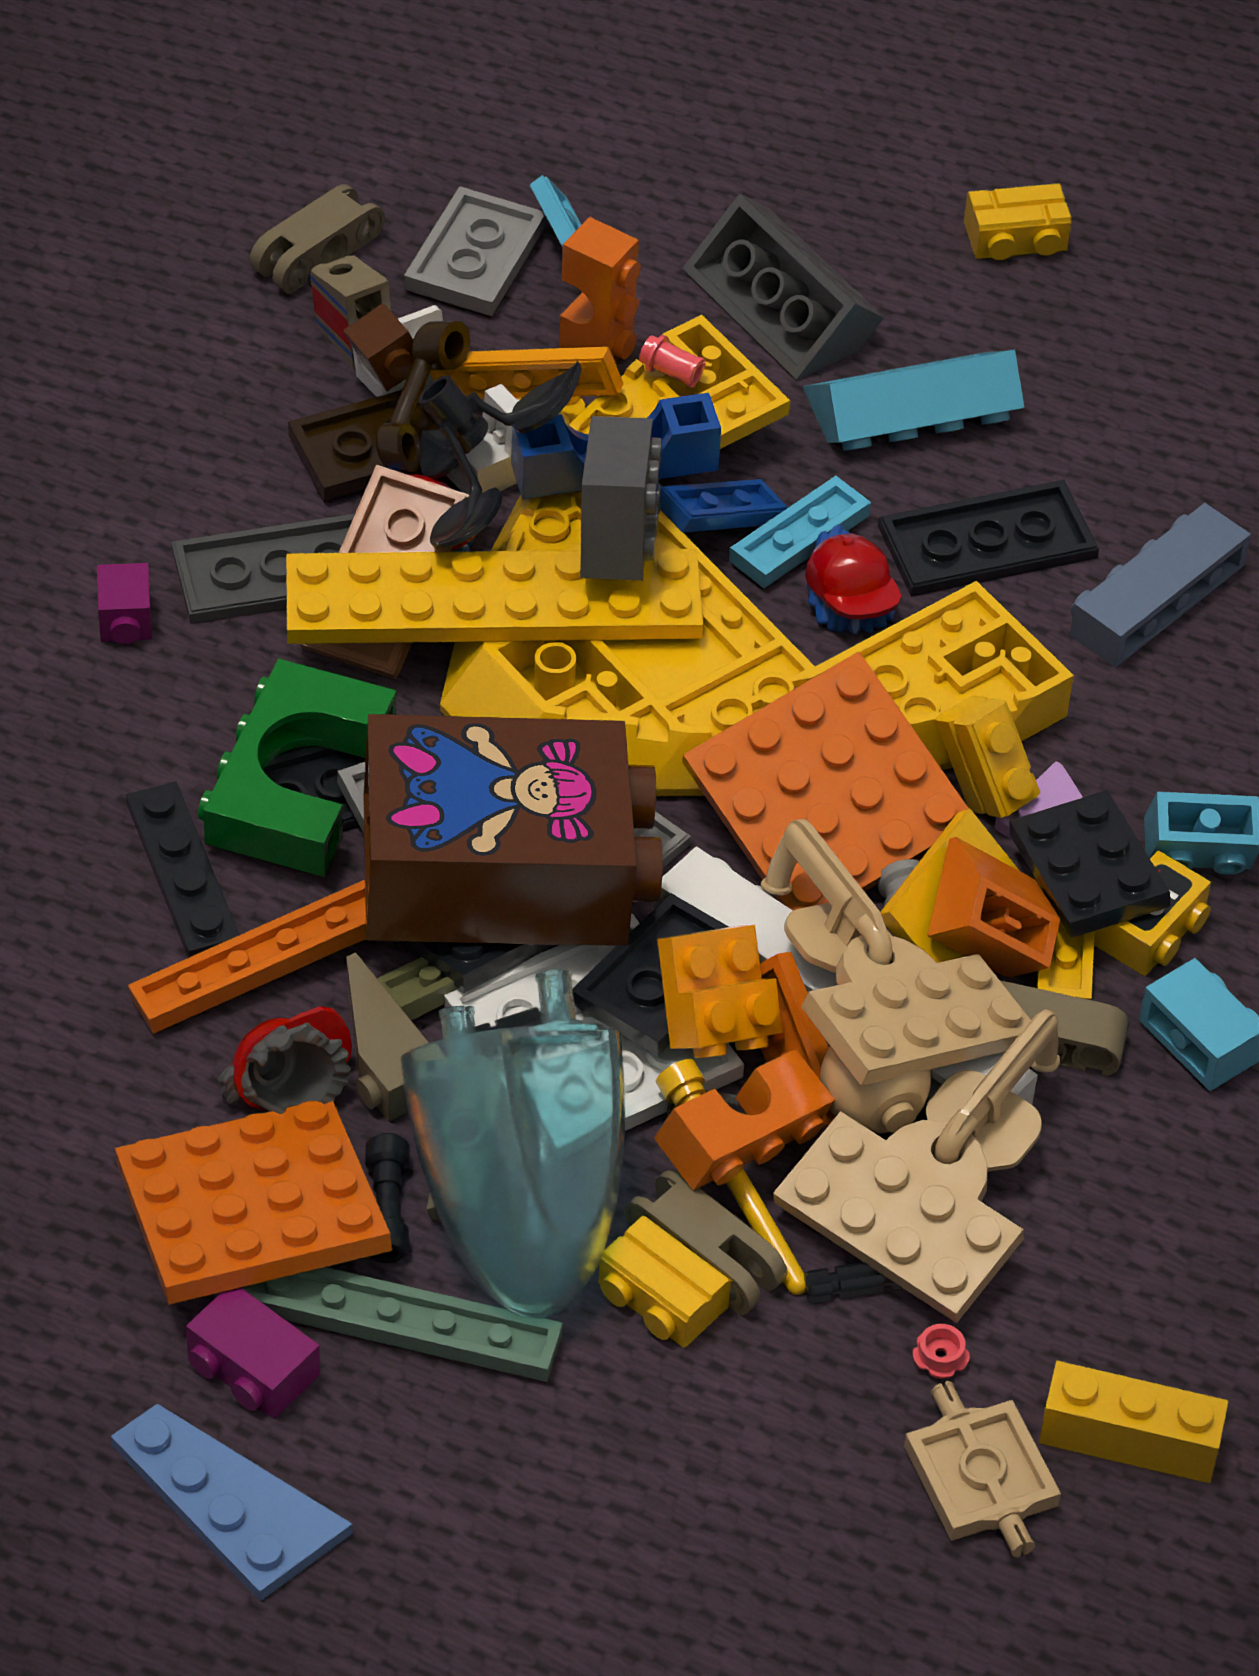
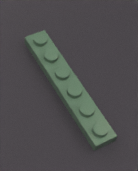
[214,1267,563,1382]

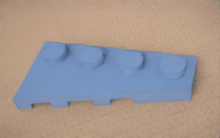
[111,1404,353,1601]

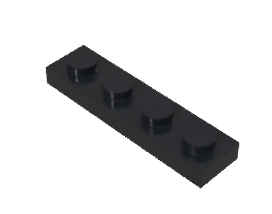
[126,781,240,958]

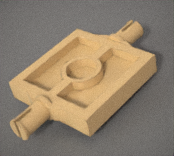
[904,1381,1061,1557]

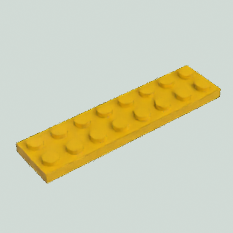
[286,549,703,644]

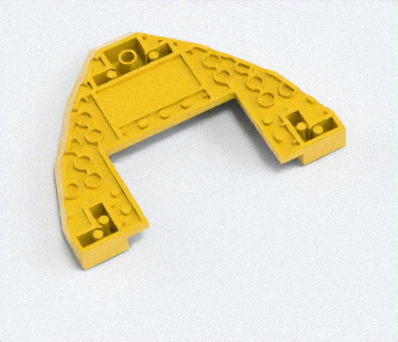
[440,315,1074,796]

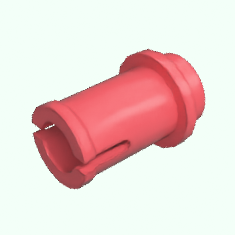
[639,335,706,388]

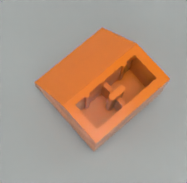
[928,837,1060,977]

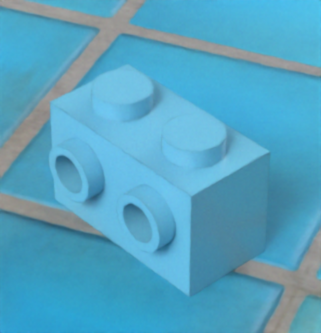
[1144,792,1259,875]
[1139,958,1259,1092]

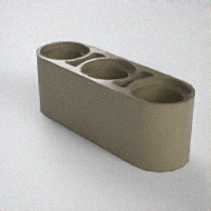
[1000,980,1129,1076]

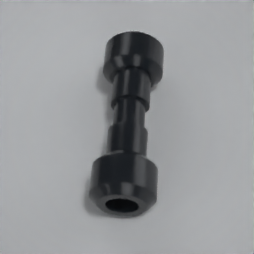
[365,1133,410,1263]

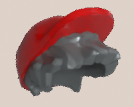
[217,1006,352,1114]

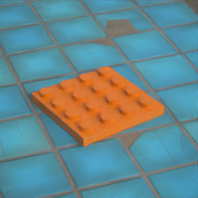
[682,651,969,910]
[115,1101,392,1305]

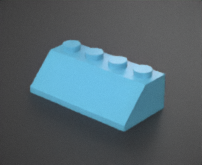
[803,350,1025,451]

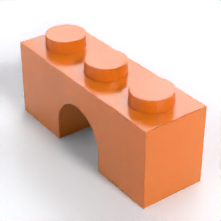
[559,217,641,362]
[654,1049,835,1191]

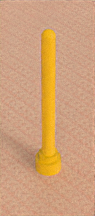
[656,1059,806,1295]

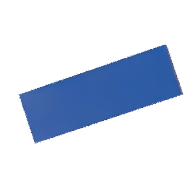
[660,479,788,533]

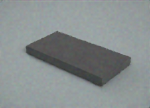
[171,514,355,623]

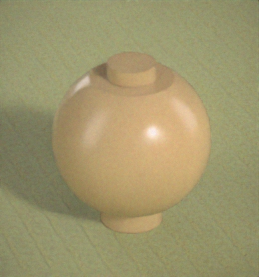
[820,1046,931,1134]

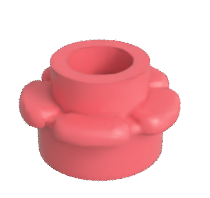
[912,1324,970,1379]

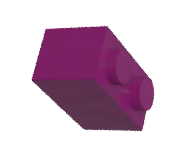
[186,1287,320,1419]

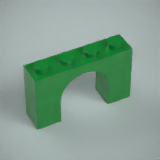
[198,658,396,877]

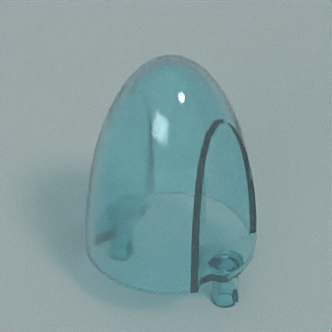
[400,969,626,1319]

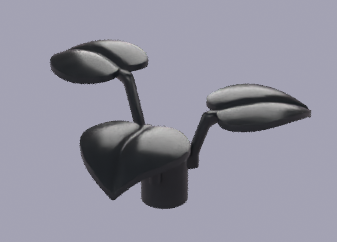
[418,360,582,550]

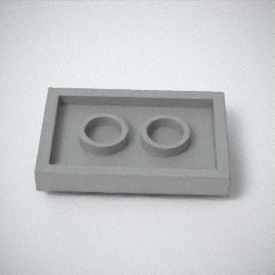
[404,186,546,316]

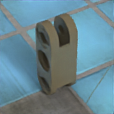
[249,184,385,294]
[624,1170,788,1315]

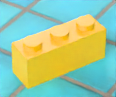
[1038,1360,1229,1483]

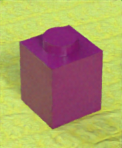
[97,563,152,644]

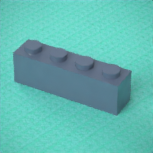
[1070,503,1251,668]

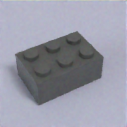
[580,416,662,580]

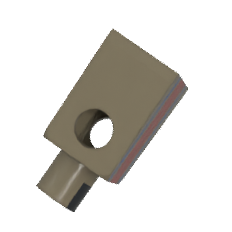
[308,256,391,370]

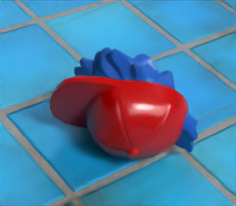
[805,524,902,635]

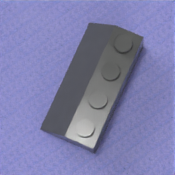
[682,193,884,380]

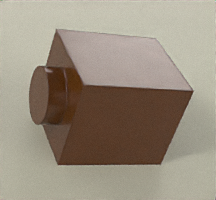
[343,303,413,392]

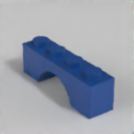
[511,393,721,499]

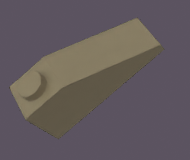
[346,952,445,1122]

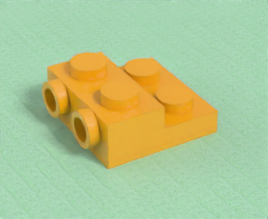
[657,925,782,1058]

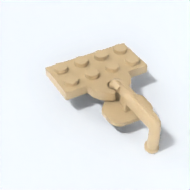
[761,819,1031,1086]
[773,1009,1060,1323]

